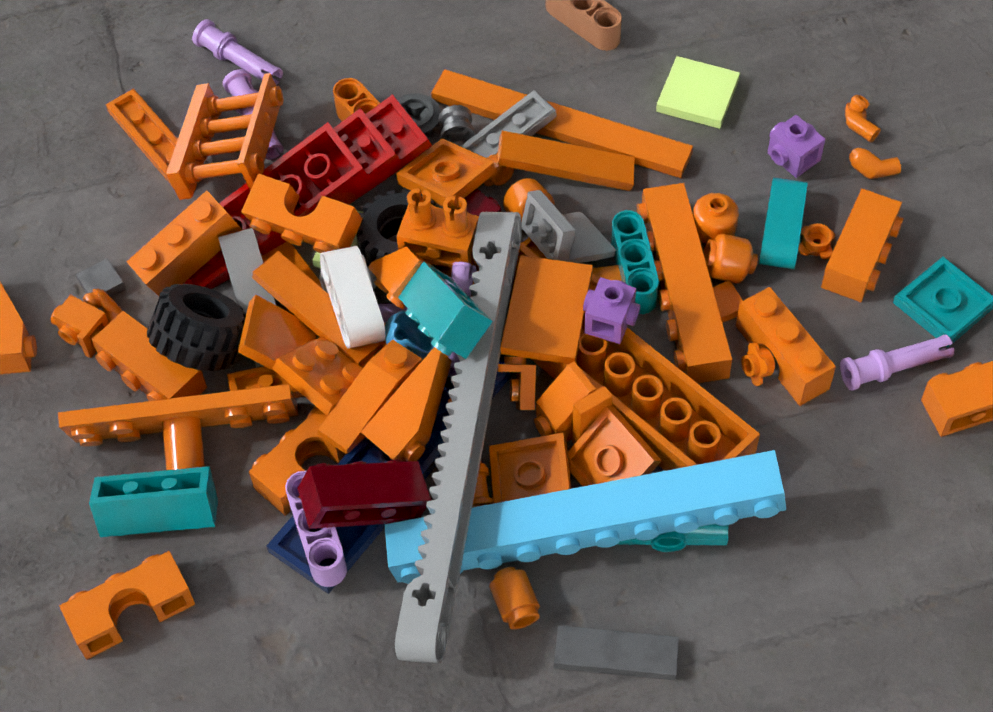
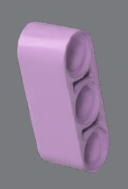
[285,471,347,587]

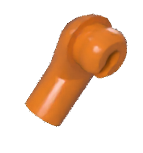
[849,148,901,179]

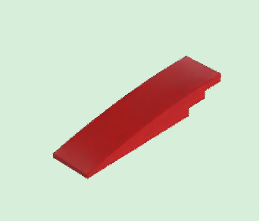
[184,94,432,289]

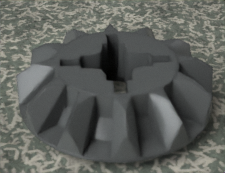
[397,93,440,135]

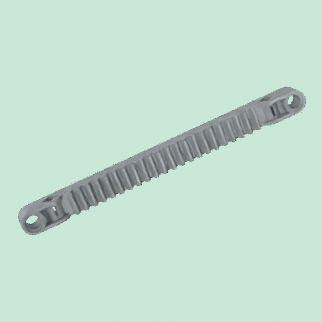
[395,212,522,664]

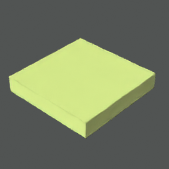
[656,56,740,129]

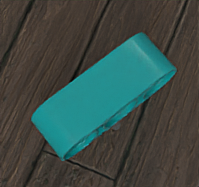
[759,177,808,269]
[611,210,659,314]

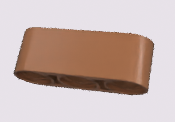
[545,0,622,51]

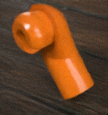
[845,95,881,143]
[83,288,122,323]

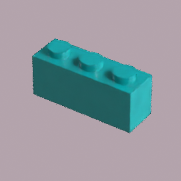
[398,261,493,359]
[89,466,218,537]

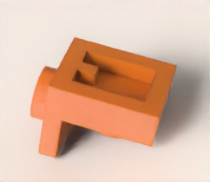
[497,356,536,410]

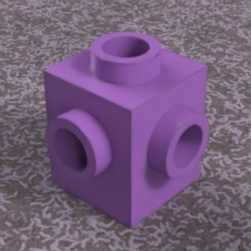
[767,115,825,178]
[583,277,640,344]

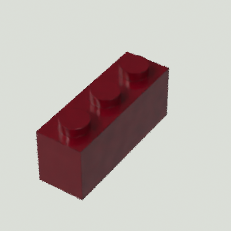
[297,460,431,529]

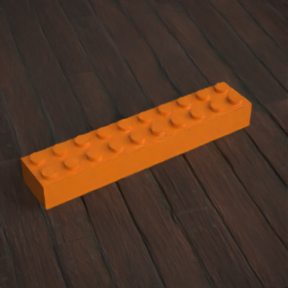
[437,243,760,471]

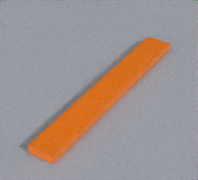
[431,69,693,178]

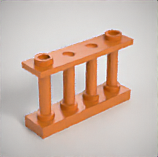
[166,73,284,200]

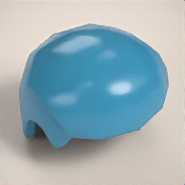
[385,310,434,361]

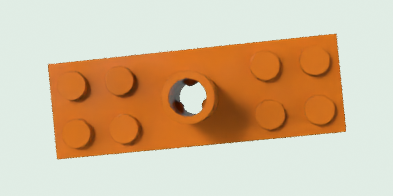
[58,384,298,470]

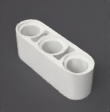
[320,246,386,349]

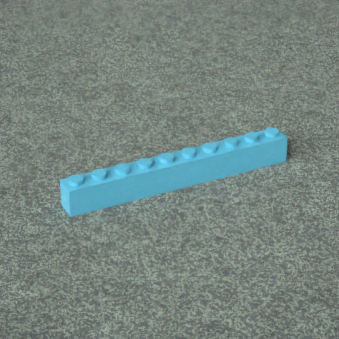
[384,450,786,584]

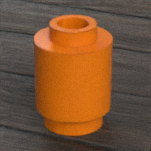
[489,567,540,630]

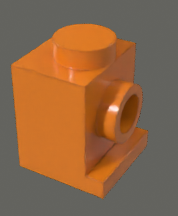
[51,294,109,358]

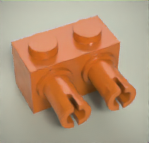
[396,188,479,268]

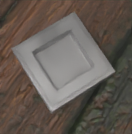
[76,258,126,297]

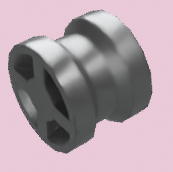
[438,105,475,146]

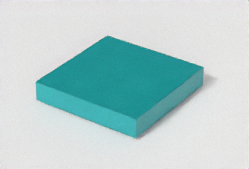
[893,256,993,348]

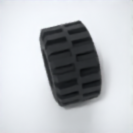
[356,189,440,268]
[147,284,246,372]

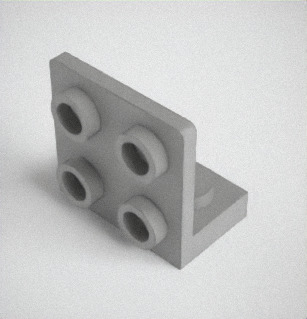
[522,190,616,263]

